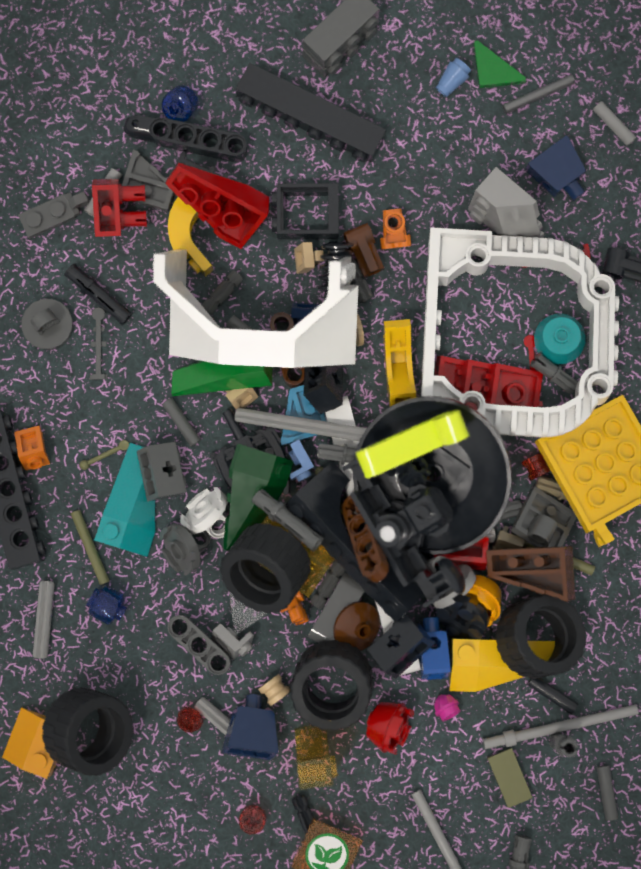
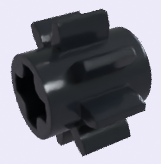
[395,456,431,489]

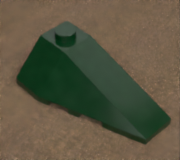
[223,443,294,551]

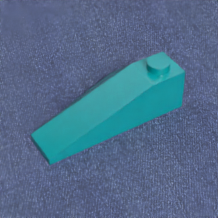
[95,443,156,557]

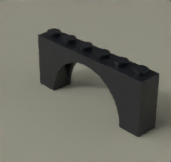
[286,461,438,622]

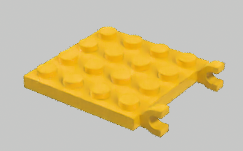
[535,395,641,547]

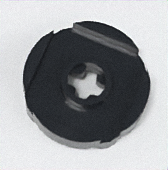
[436,594,490,640]

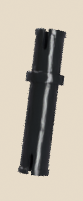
[64,263,133,325]

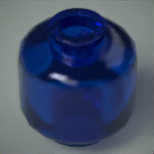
[162,85,199,122]
[86,586,127,624]

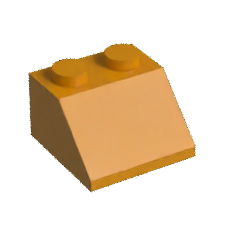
[2,707,57,779]

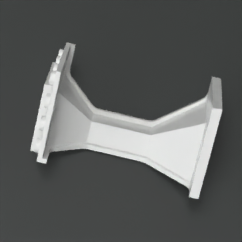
[153,249,358,368]

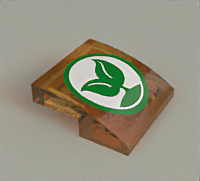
[291,819,362,869]

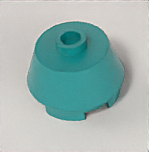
[534,314,586,364]

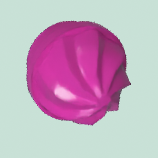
[434,694,460,722]

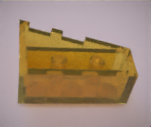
[294,726,338,789]

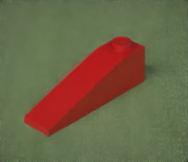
[165,163,269,249]

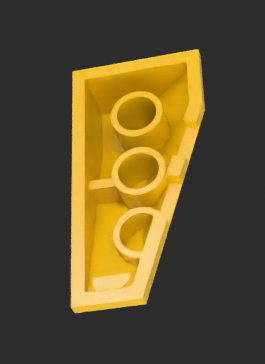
[449,638,555,692]

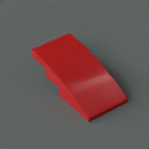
[434,356,543,410]

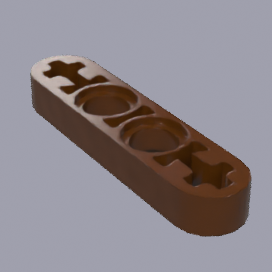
[342,496,389,582]

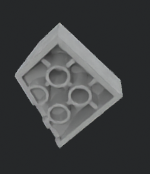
[468,167,545,238]

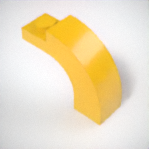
[168,197,213,277]
[383,319,416,407]

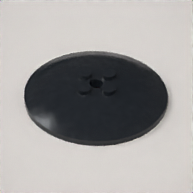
[353,396,512,555]

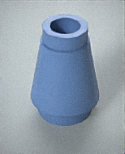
[435,58,471,97]

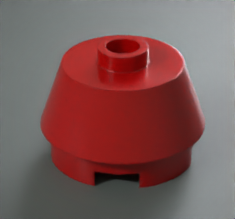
[366,702,414,755]

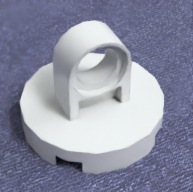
[180,487,228,539]

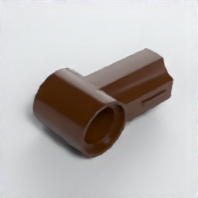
[343,223,384,278]

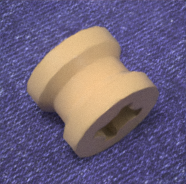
[258,674,291,706]

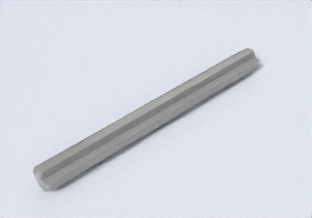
[235,408,367,441]

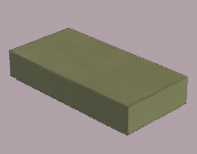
[487,747,532,808]

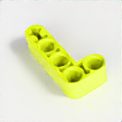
[355,410,470,478]

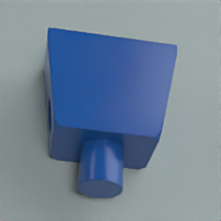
[419,617,451,680]

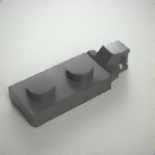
[18,192,89,239]

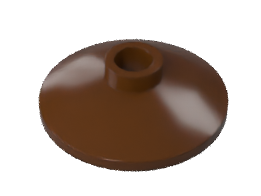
[333,601,380,651]

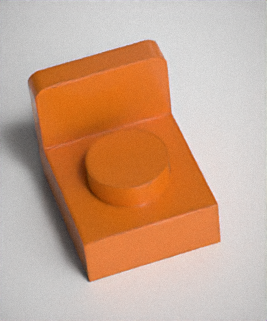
[14,426,50,470]

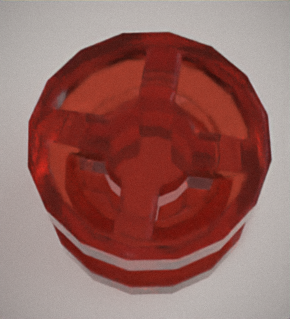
[521,453,551,481]
[239,805,266,834]

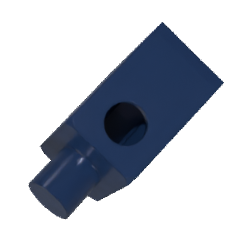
[525,135,586,201]
[222,694,278,760]

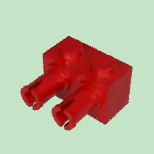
[92,179,147,237]

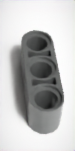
[307,571,365,643]
[167,615,231,675]

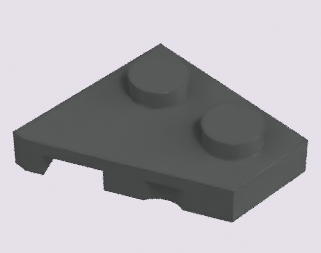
[122,150,174,212]

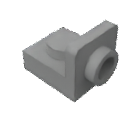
[212,623,254,660]

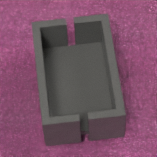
[303,0,379,78]

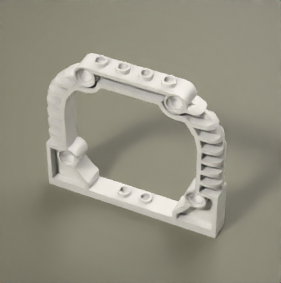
[421,228,619,438]

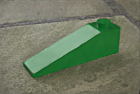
[171,360,273,396]

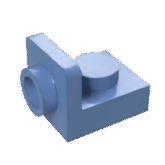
[288,439,314,482]

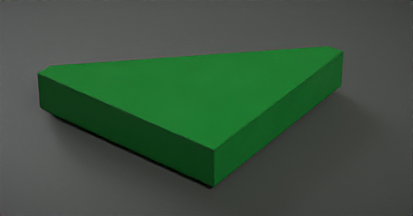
[473,41,526,88]

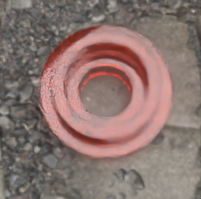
[177,707,203,733]

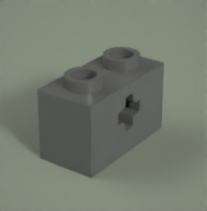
[137,442,186,502]

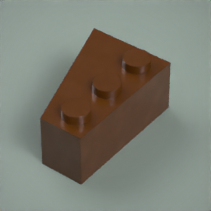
[486,546,575,602]

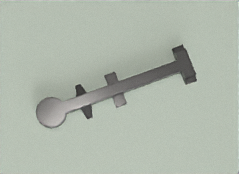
[90,307,108,380]

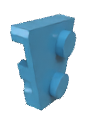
[281,385,327,446]

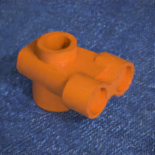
[380,208,411,250]
[281,589,309,626]

